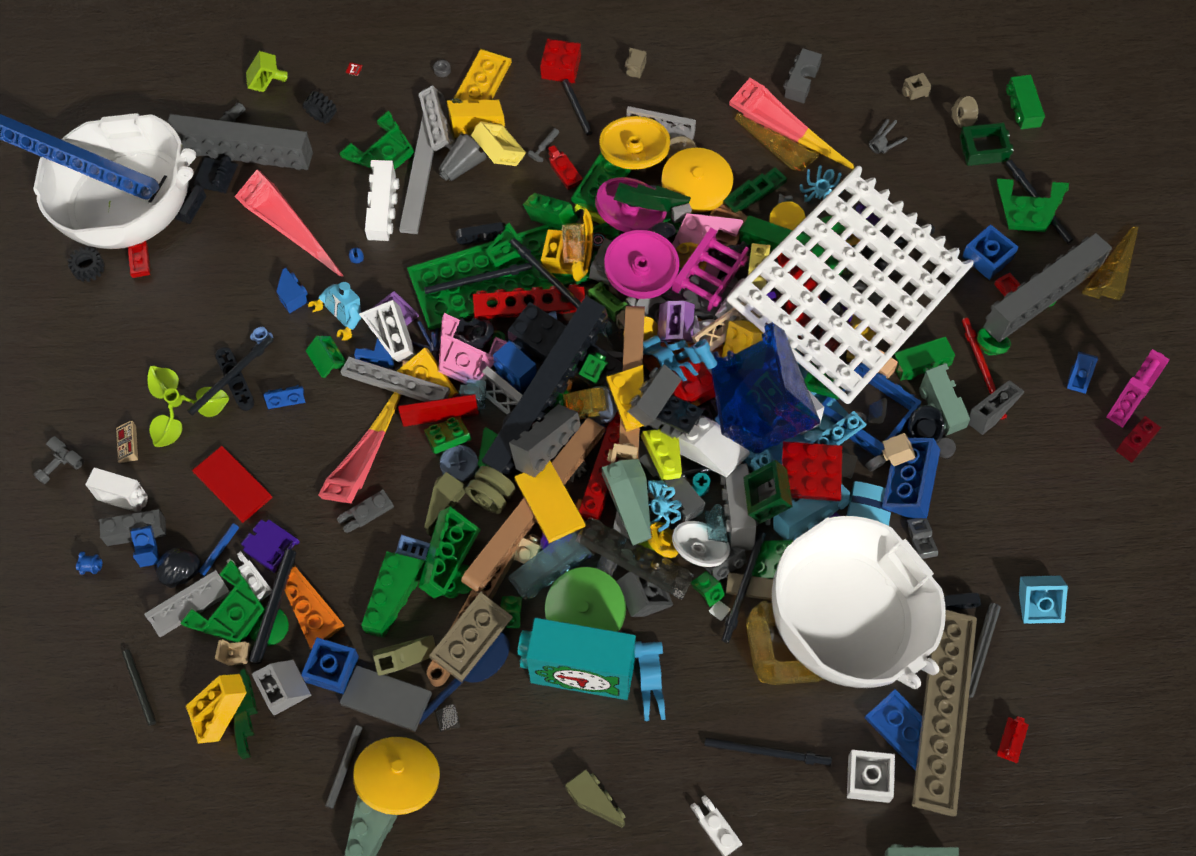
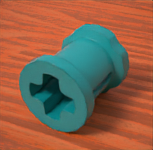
[692,473,710,496]

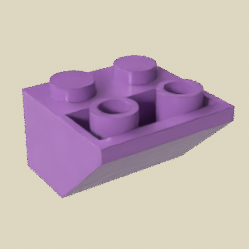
[658,301,695,342]

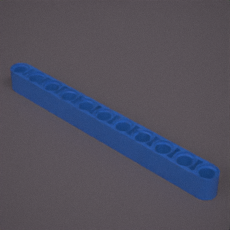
[0,114,159,200]

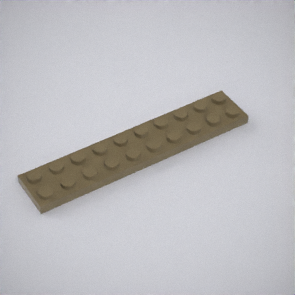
[912,610,977,817]

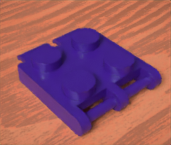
[241,519,300,573]

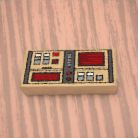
[116,421,138,463]

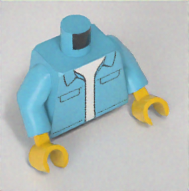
[308,282,361,340]

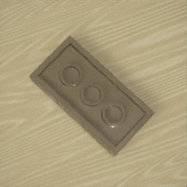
[429,592,513,682]

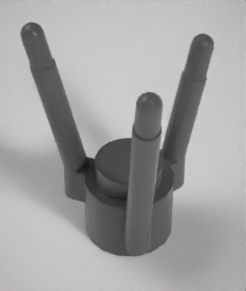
[869,119,907,154]

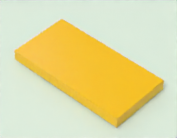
[453,49,512,103]
[514,461,585,543]

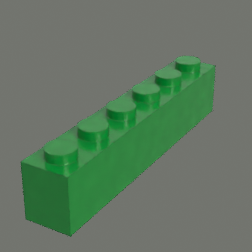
[739,216,844,276]

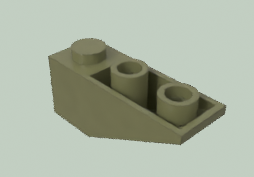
[373,635,436,676]
[565,770,626,827]

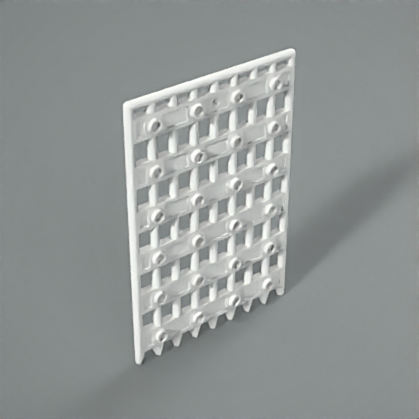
[727,166,974,404]

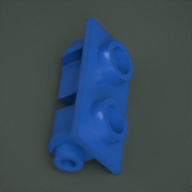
[264,385,306,409]

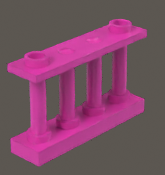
[672,227,749,312]
[1106,349,1170,428]

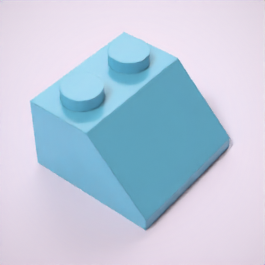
[1019,575,1068,624]

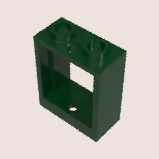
[959,123,1013,166]
[743,460,793,523]

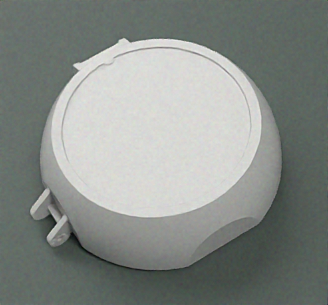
[33,113,196,249]
[772,516,946,689]

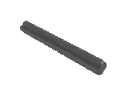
[969,603,1000,698]

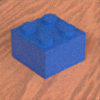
[962,224,1018,280]
[493,341,537,395]
[301,638,359,694]

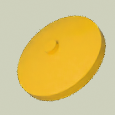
[600,116,670,169]
[661,148,733,213]
[353,737,440,815]

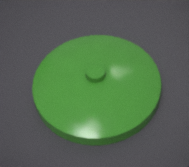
[545,567,626,632]

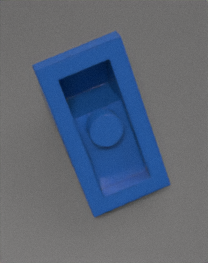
[354,339,394,369]
[1067,352,1098,394]
[130,525,160,567]

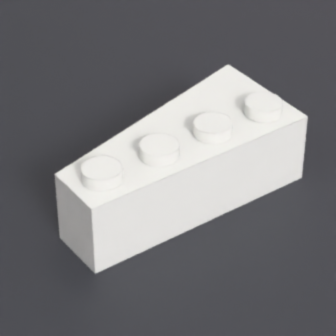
[365,160,399,241]

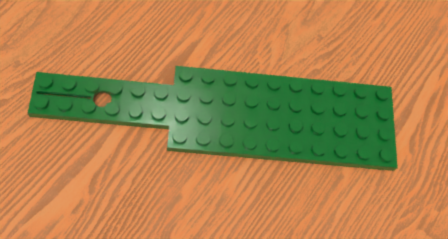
[407,212,693,331]

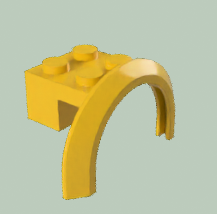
[541,209,593,281]

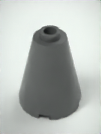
[439,132,487,181]

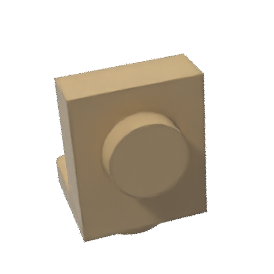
[607,443,638,464]
[513,534,541,567]
[215,640,251,665]

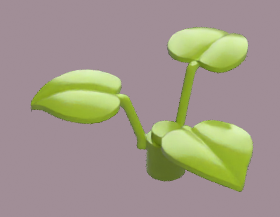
[147,366,229,447]

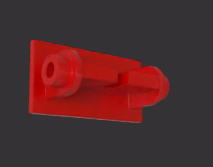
[997,716,1029,763]

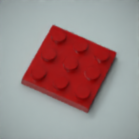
[782,441,842,501]

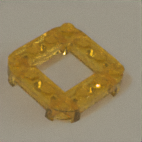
[746,601,824,685]

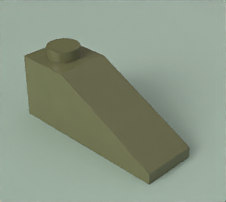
[425,472,466,536]

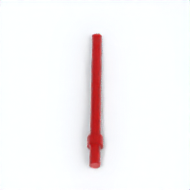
[962,318,1007,420]

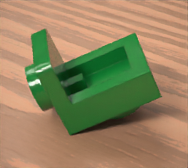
[691,571,725,607]
[501,596,522,628]

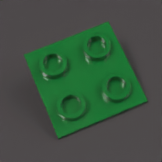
[752,540,793,578]

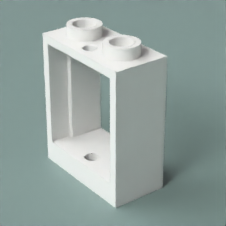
[85,468,148,513]

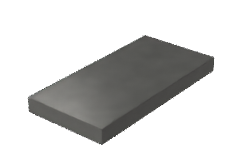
[340,666,432,731]

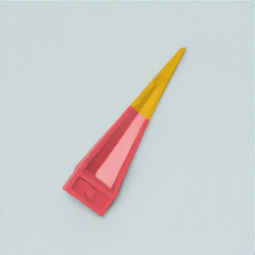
[729,78,854,169]
[318,392,402,503]

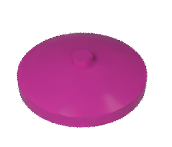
[595,177,667,232]
[604,230,679,299]

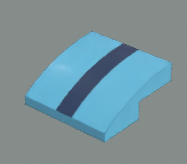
[847,481,891,526]

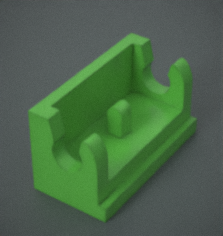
[588,282,627,322]

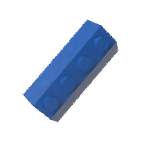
[882,438,940,519]

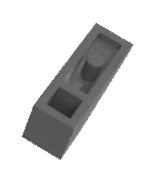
[968,380,1024,435]

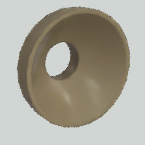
[951,96,978,128]
[666,136,697,160]

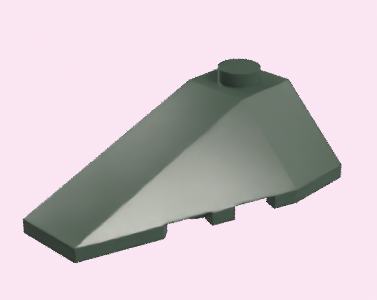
[602,459,651,546]

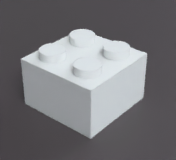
[847,750,895,803]

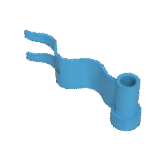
[643,336,698,382]
[664,339,717,369]
[635,641,665,721]

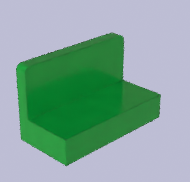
[306,336,346,378]

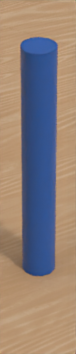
[198,523,239,576]

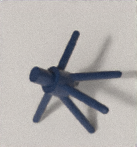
[412,321,441,362]

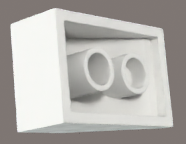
[679,415,750,477]

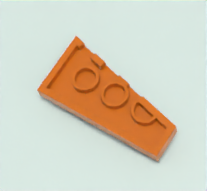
[285,566,344,650]

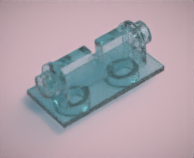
[705,504,728,543]

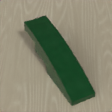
[723,167,787,213]
[614,182,691,212]
[234,669,258,759]

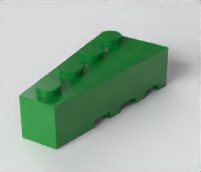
[418,507,481,598]
[361,551,425,638]

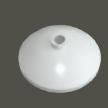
[672,521,730,567]

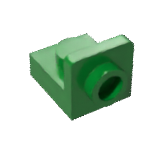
[579,352,609,383]

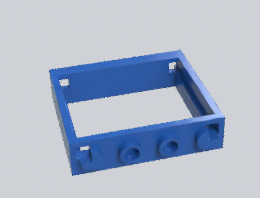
[822,362,921,457]

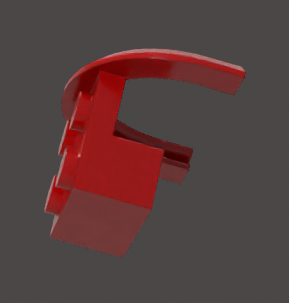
[656,360,719,404]

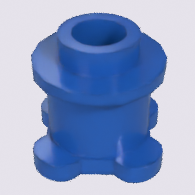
[76,552,103,575]

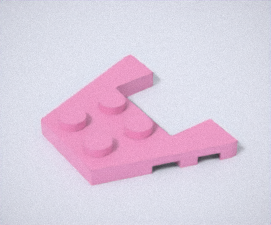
[672,213,743,278]
[438,313,507,387]

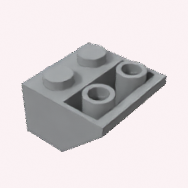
[252,660,311,716]

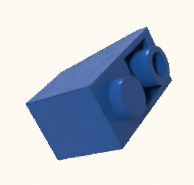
[276,268,308,314]

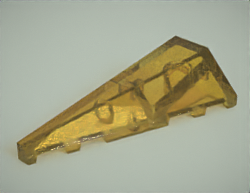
[735,113,819,171]
[1082,227,1139,301]

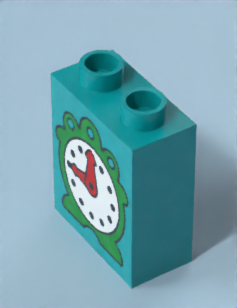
[518,618,636,700]

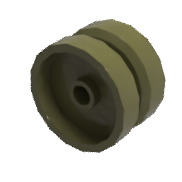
[465,466,516,514]

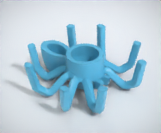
[800,166,844,202]
[647,480,682,532]

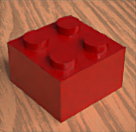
[540,39,581,83]

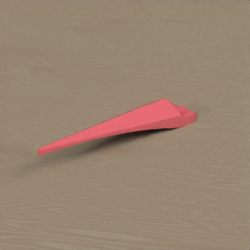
[235,170,343,277]

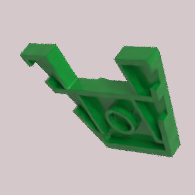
[340,111,414,170]
[997,179,1069,232]
[180,560,266,642]

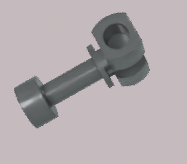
[33,436,85,485]

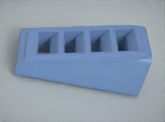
[396,535,430,561]

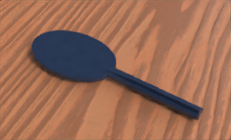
[419,632,509,724]

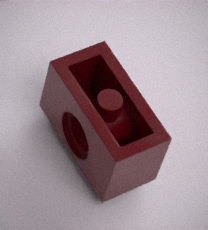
[1116,416,1161,463]

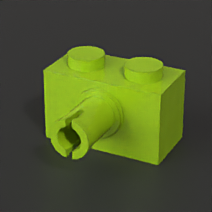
[246,51,288,92]

